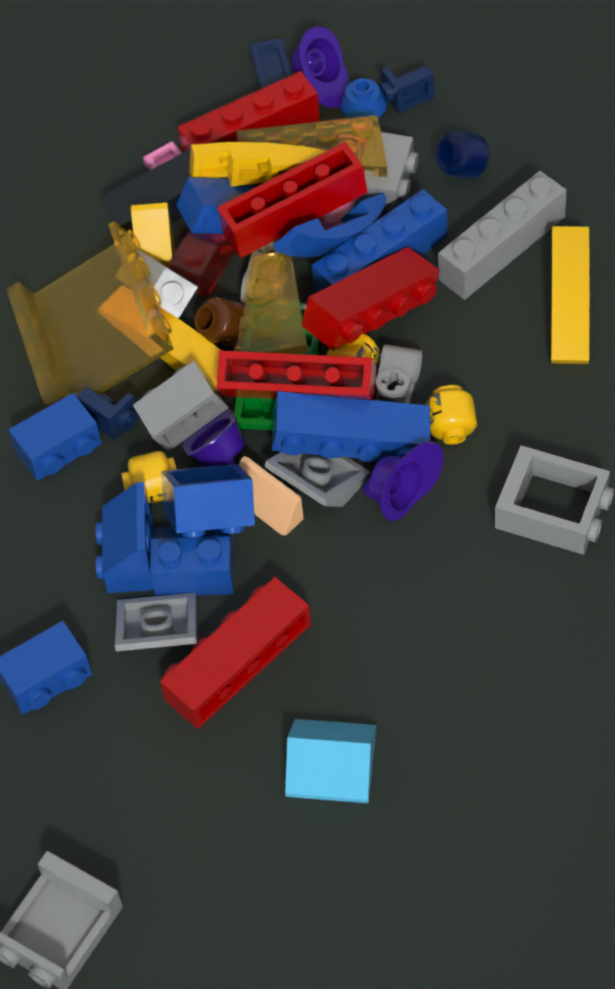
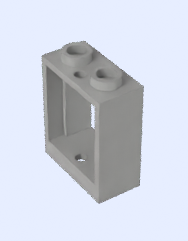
[495,446,614,555]

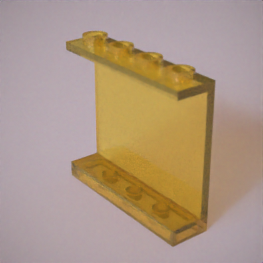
[7,221,174,406]

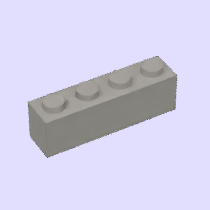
[438,171,567,300]

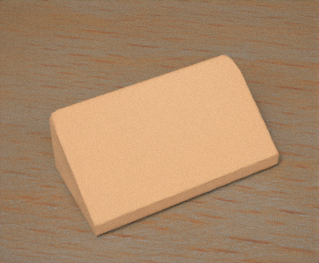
[239,456,304,536]

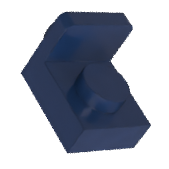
[378,65,435,114]
[77,387,139,441]

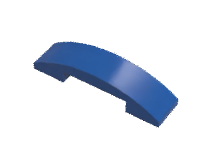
[273,193,387,257]

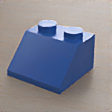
[96,482,154,593]
[150,526,234,596]

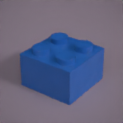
[161,464,255,538]

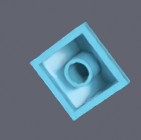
[285,719,377,803]

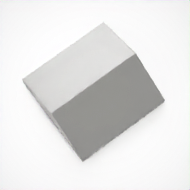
[264,452,371,507]
[115,592,199,651]

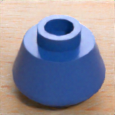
[340,78,387,124]

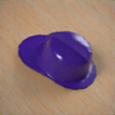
[291,26,349,108]
[183,409,246,467]
[363,441,444,521]

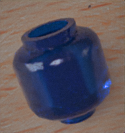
[436,130,489,179]

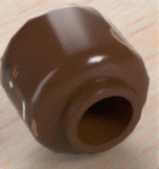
[194,297,250,348]

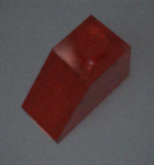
[169,232,235,297]

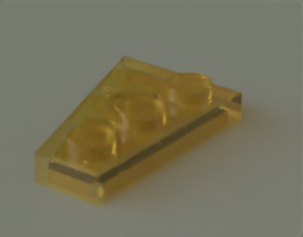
[234,252,308,354]

